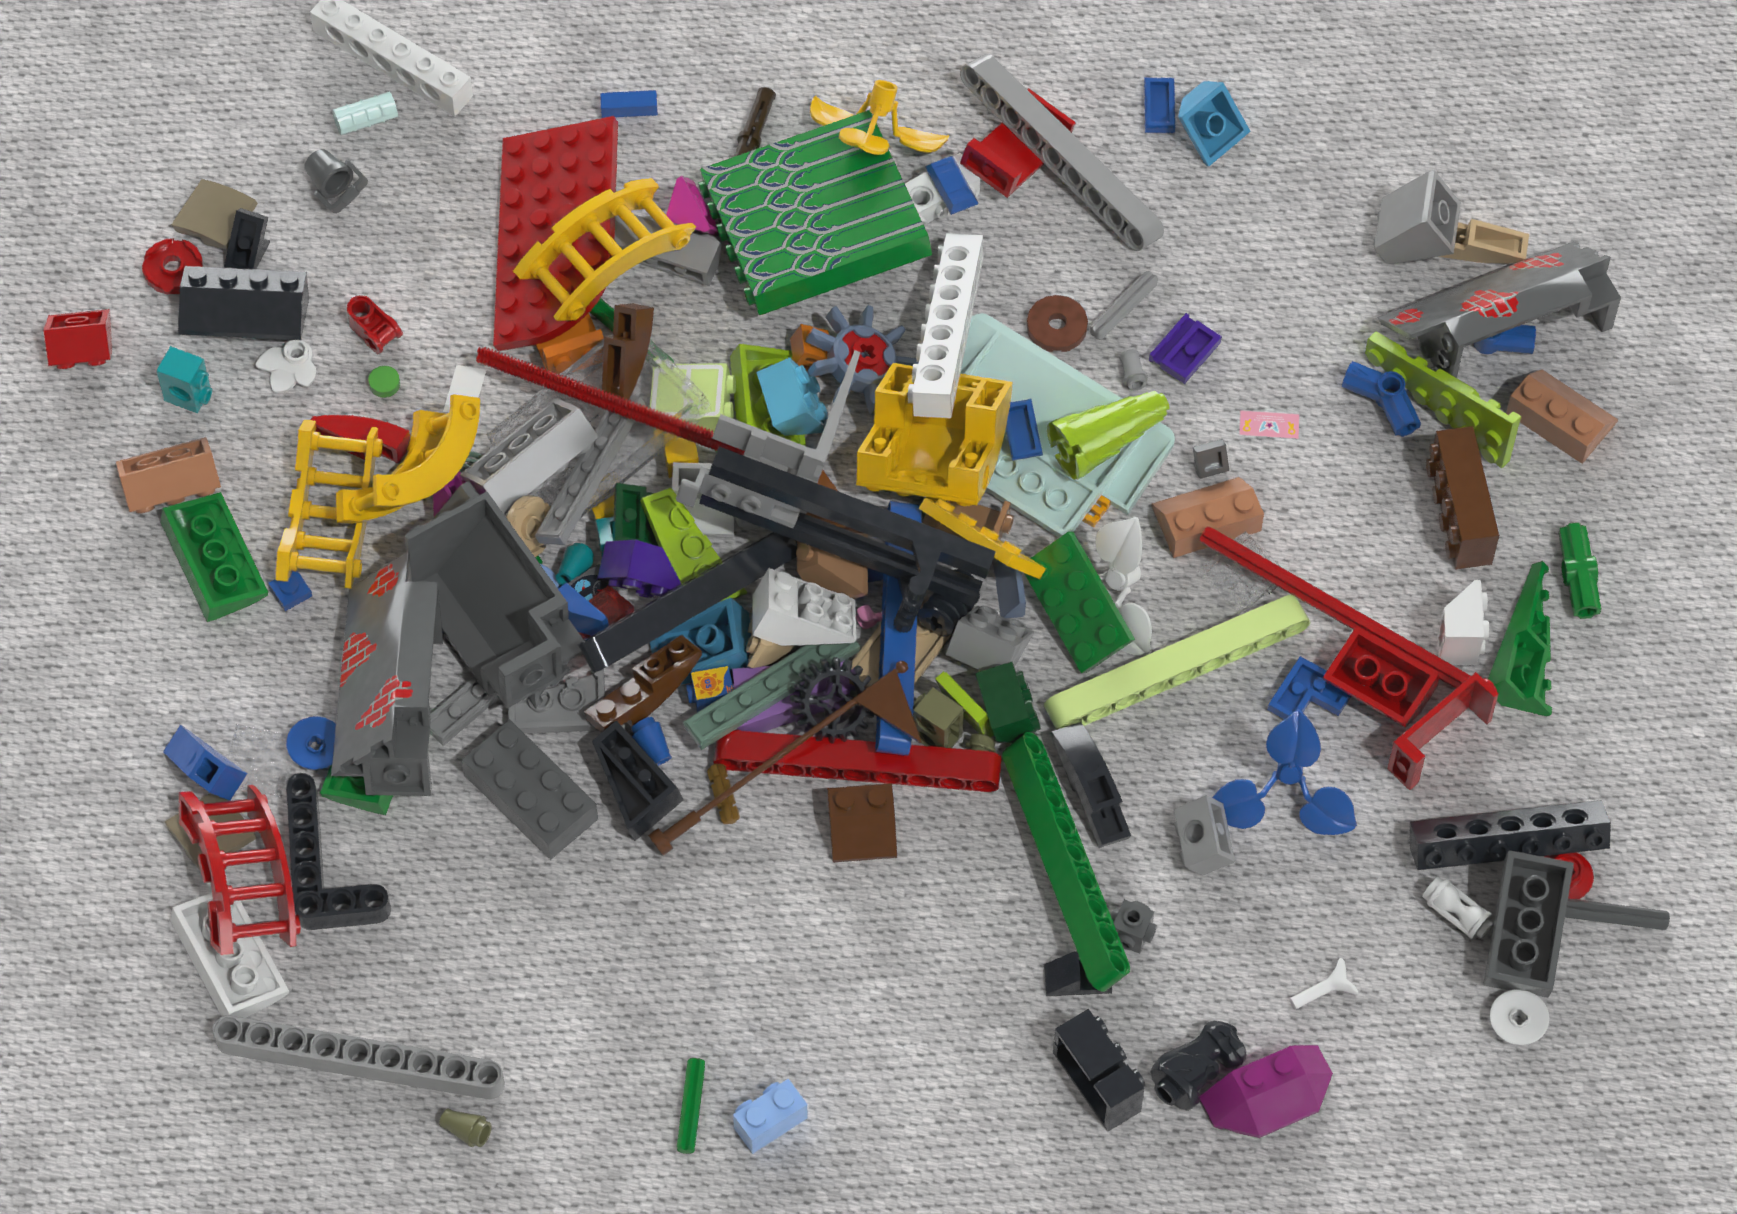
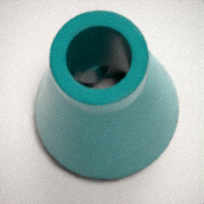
[555,543,594,586]

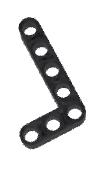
[286,773,391,930]

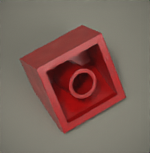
[43,309,112,369]

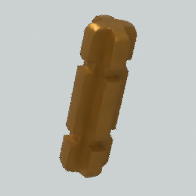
[707,764,740,824]

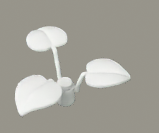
[1095,517,1152,656]

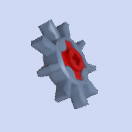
[805,305,919,415]

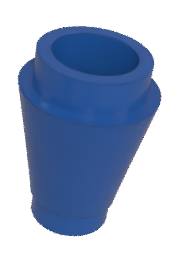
[631,717,672,766]

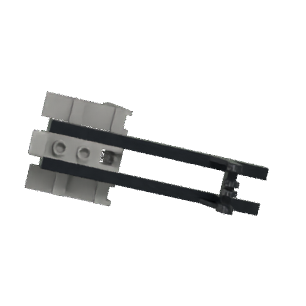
[676,350,996,633]

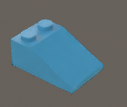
[650,597,751,685]

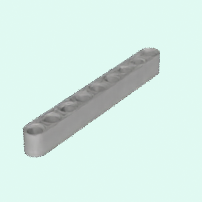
[960,54,1164,251]
[213,1015,505,1099]

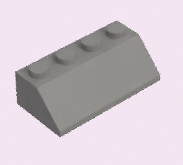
[460,398,599,514]

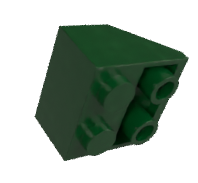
[976,662,1041,743]

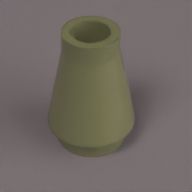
[439,1108,492,1147]

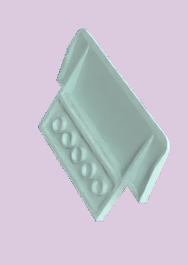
[960,313,1175,538]

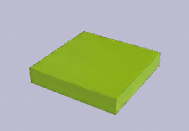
[935,671,994,737]

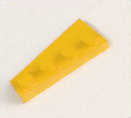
[919,498,1046,579]

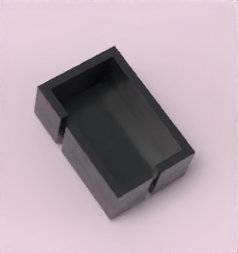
[1053,1009,1145,1131]

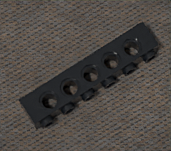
[1410,800,1611,870]

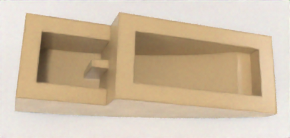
[1438,219,1529,263]

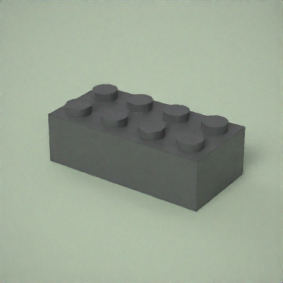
[461,719,598,860]
[1483,851,1574,998]

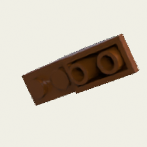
[584,635,702,733]

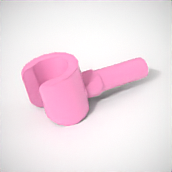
[856,605,881,629]

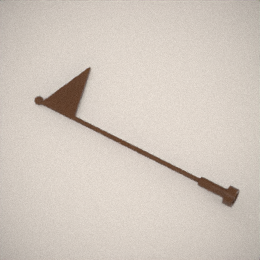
[648,661,922,856]

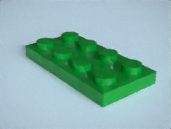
[1024,532,1135,673]

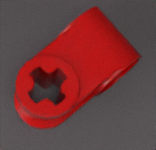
[347,295,403,354]

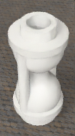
[1422,877,1493,940]

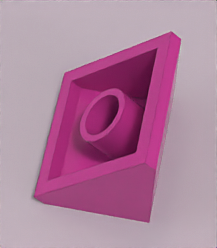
[666,176,719,236]

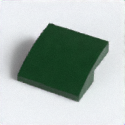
[613,483,659,547]

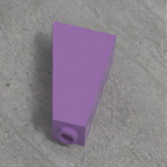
[733,661,856,732]

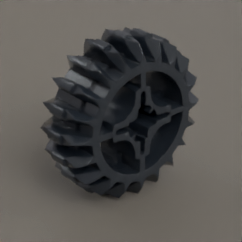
[790,657,874,744]

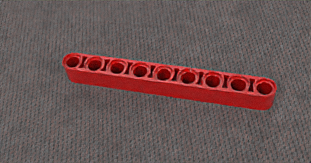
[713,730,1002,792]

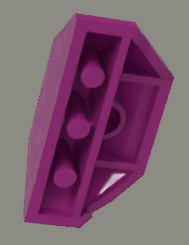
[1199,1045,1333,1138]

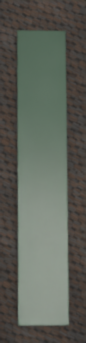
[683,641,860,750]

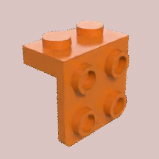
[536,313,604,374]

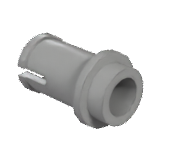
[1120,349,1148,390]

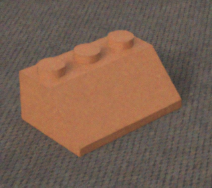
[1506,369,1618,464]
[116,437,221,513]
[1151,477,1264,558]

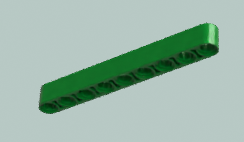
[1002,732,1130,992]

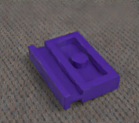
[1149,313,1222,384]

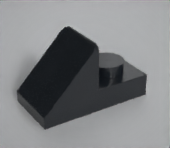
[224,208,270,269]
[1044,951,1112,996]

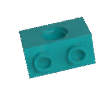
[156,346,213,414]

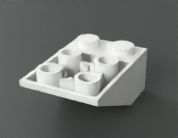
[752,568,856,646]

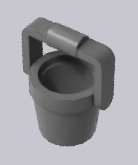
[304,149,368,214]

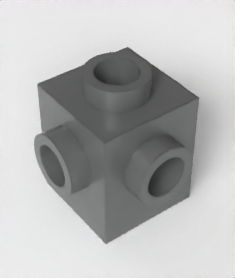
[1111,899,1157,954]

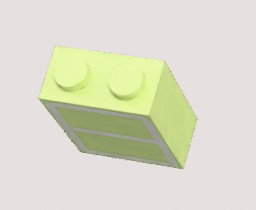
[650,363,736,433]

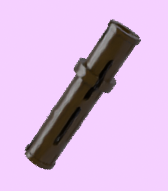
[733,87,776,157]

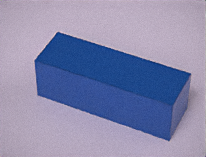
[600,90,658,118]

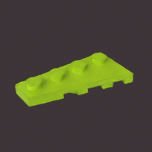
[640,488,747,602]

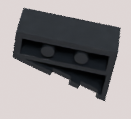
[592,720,684,841]

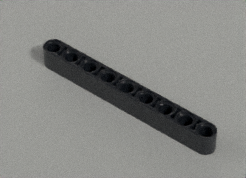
[578,532,797,673]

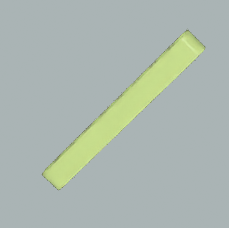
[1043,595,1310,730]

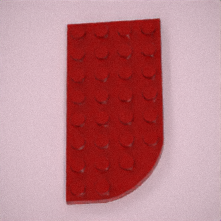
[493,116,618,351]

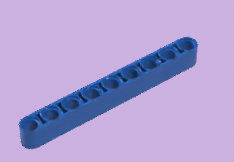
[875,501,922,756]

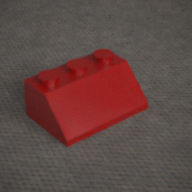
[1323,626,1439,728]

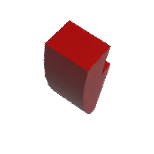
[310,415,410,464]

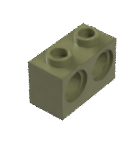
[913,687,964,748]

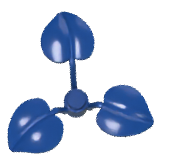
[1212,709,1357,835]

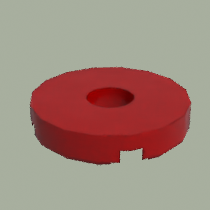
[142,238,203,295]

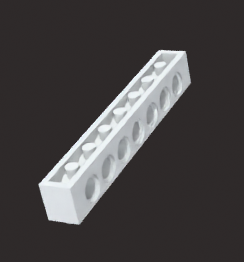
[908,233,984,418]

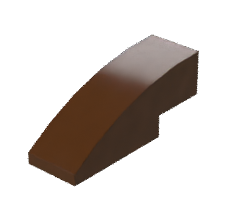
[602,303,654,401]

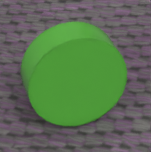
[368,366,400,398]

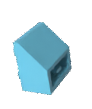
[757,358,829,436]

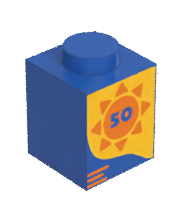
[686,666,733,713]

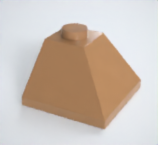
[796,533,868,599]

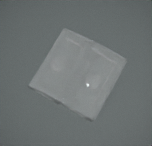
[1197,531,1281,615]
[225,724,294,798]

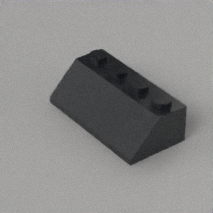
[178,266,309,340]

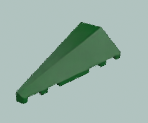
[1488,561,1552,717]

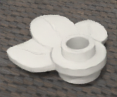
[256,340,316,393]

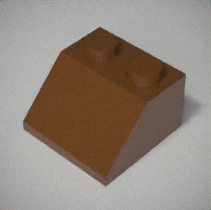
[827,783,897,863]

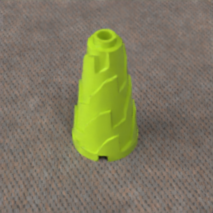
[1047,391,1170,480]

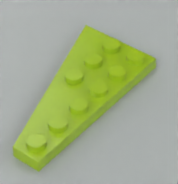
[1365,331,1521,469]

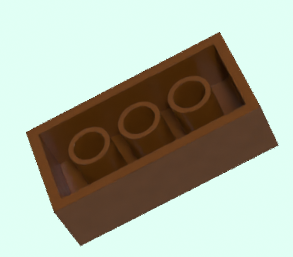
[1426,426,1500,570]

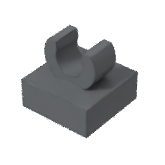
[1193,439,1229,479]

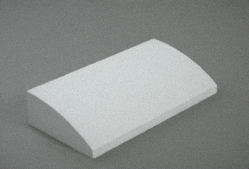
[170,885,289,1018]

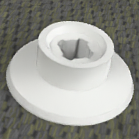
[1490,990,1550,1045]

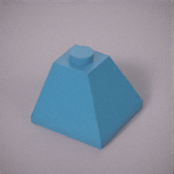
[1178,81,1251,166]

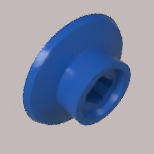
[286,716,336,770]

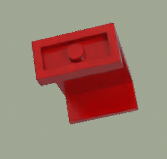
[960,88,1076,198]
[1387,672,1499,790]

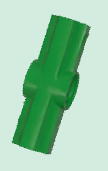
[1558,523,1602,619]

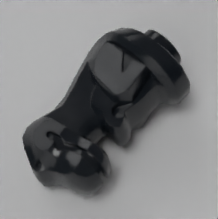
[1150,1020,1247,1111]

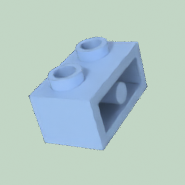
[733,1079,808,1154]

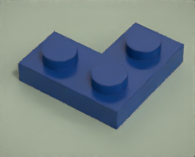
[1267,656,1352,720]

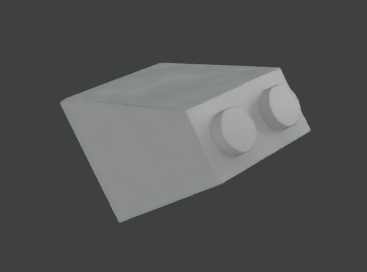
[1373,170,1461,264]

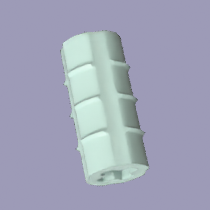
[332,91,398,135]

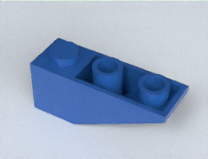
[163,725,248,801]

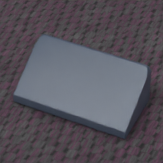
[994,560,1026,619]

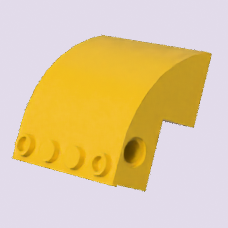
[856,363,1013,506]

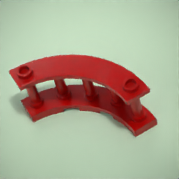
[179,785,301,955]

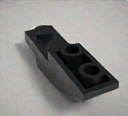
[1050,722,1131,848]

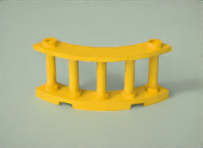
[513,178,696,321]
[336,394,480,524]
[276,420,383,589]

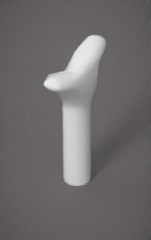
[1289,958,1358,1010]

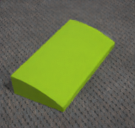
[730,344,806,446]

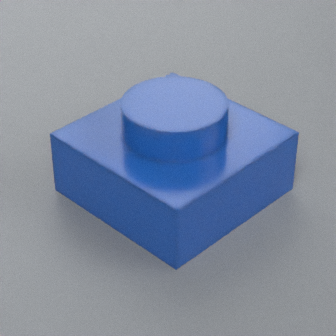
[268,571,312,611]

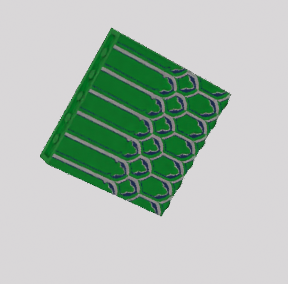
[698,110,932,316]

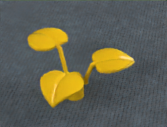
[810,80,949,155]

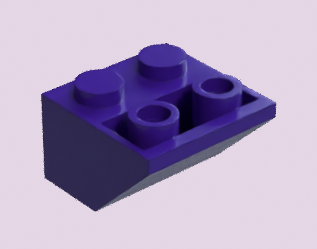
[598,540,681,598]

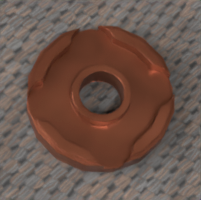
[1027,295,1088,352]

